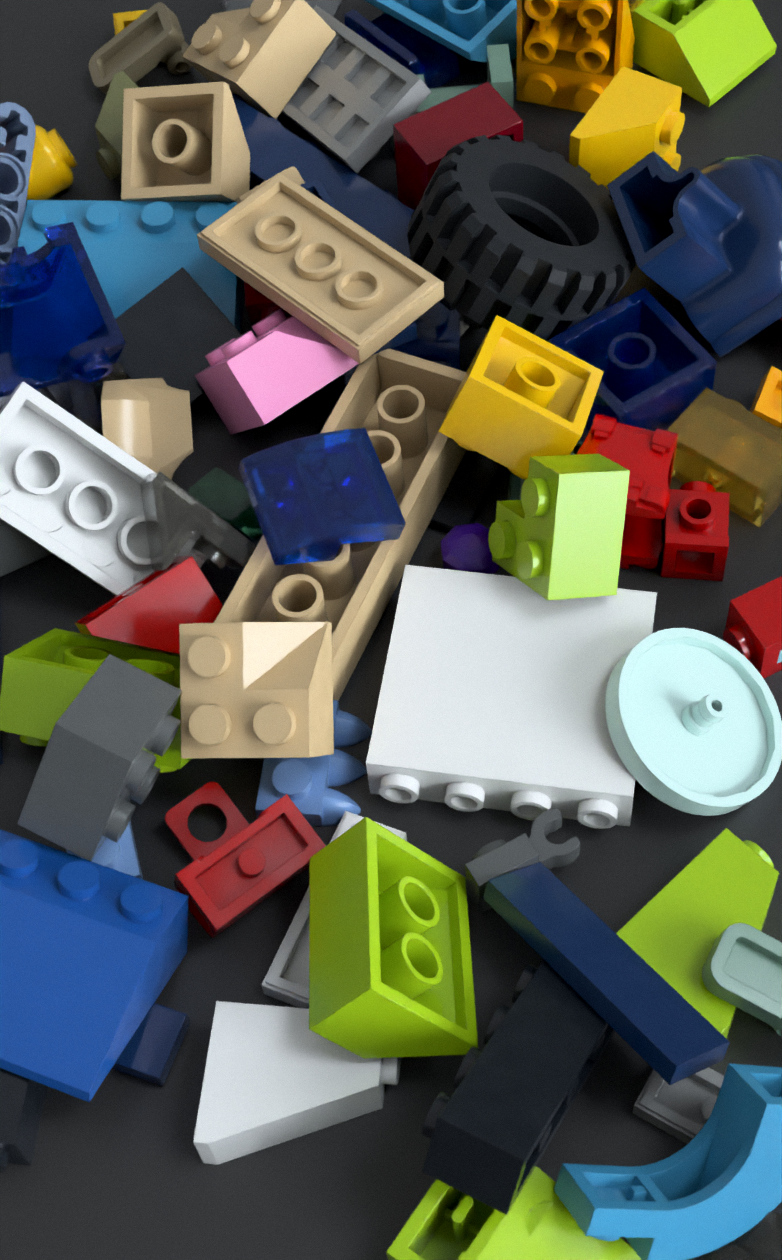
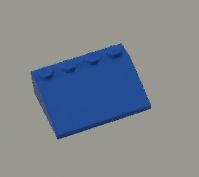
[0,829,189,1102]

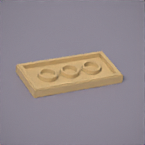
[197,173,445,364]

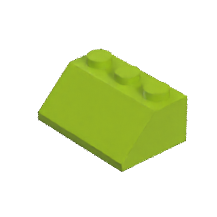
[0,628,193,773]
[309,817,478,1059]

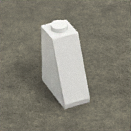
[193,1001,401,1165]

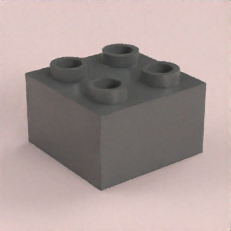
[17,654,182,861]

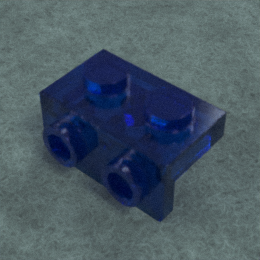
[344,9,460,89]

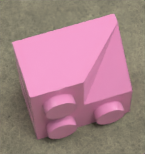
[194,309,359,435]

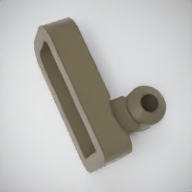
[88,2,193,95]

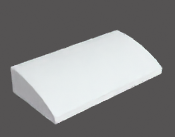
[0,381,229,596]

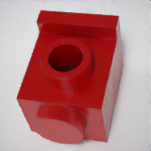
[661,481,730,581]

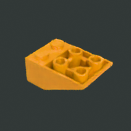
[517,0,635,113]

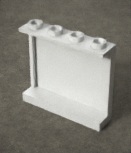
[366,565,657,829]

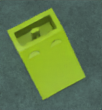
[386,1166,641,1260]

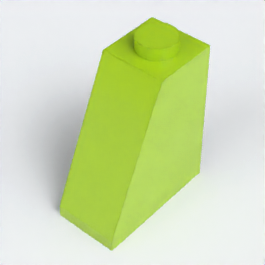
[616,828,779,1039]

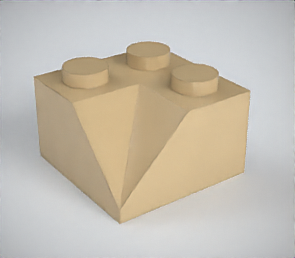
[182,0,337,119]
[121,81,250,202]
[179,622,334,759]

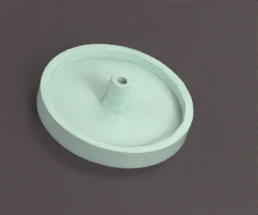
[605,628,782,816]

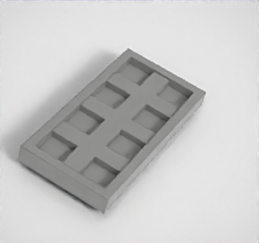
[281,5,431,173]

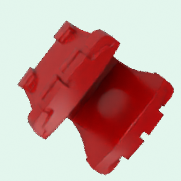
[576,413,678,569]

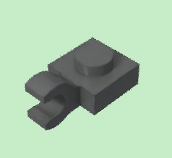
[465,809,581,914]

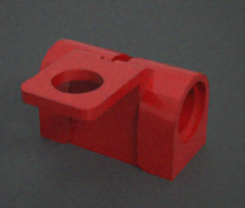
[165,782,326,937]

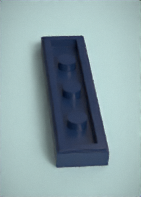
[483,862,730,1085]

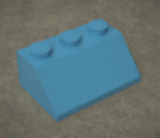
[364,0,517,62]

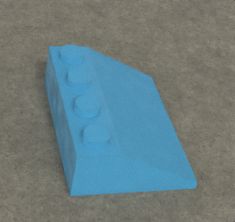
[12,200,245,372]

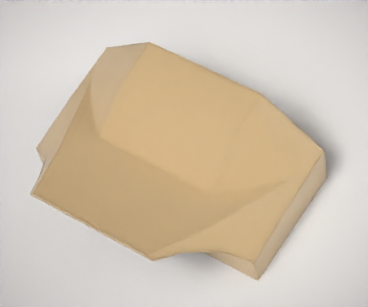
[101,378,194,483]

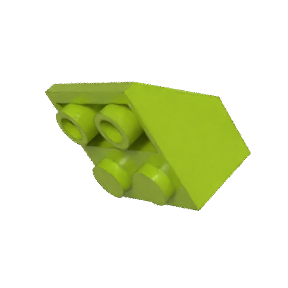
[632,0,777,107]

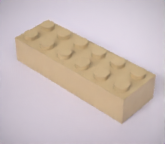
[214,348,467,701]

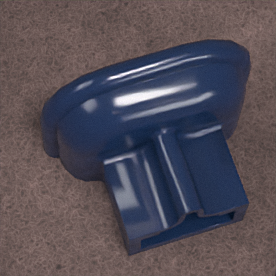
[607,151,782,357]

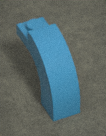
[554,1063,782,1260]

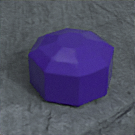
[441,523,500,574]

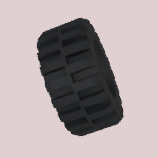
[407,135,636,348]

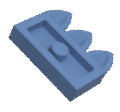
[255,700,372,827]

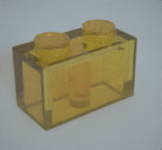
[667,387,782,527]

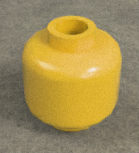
[26,125,77,202]

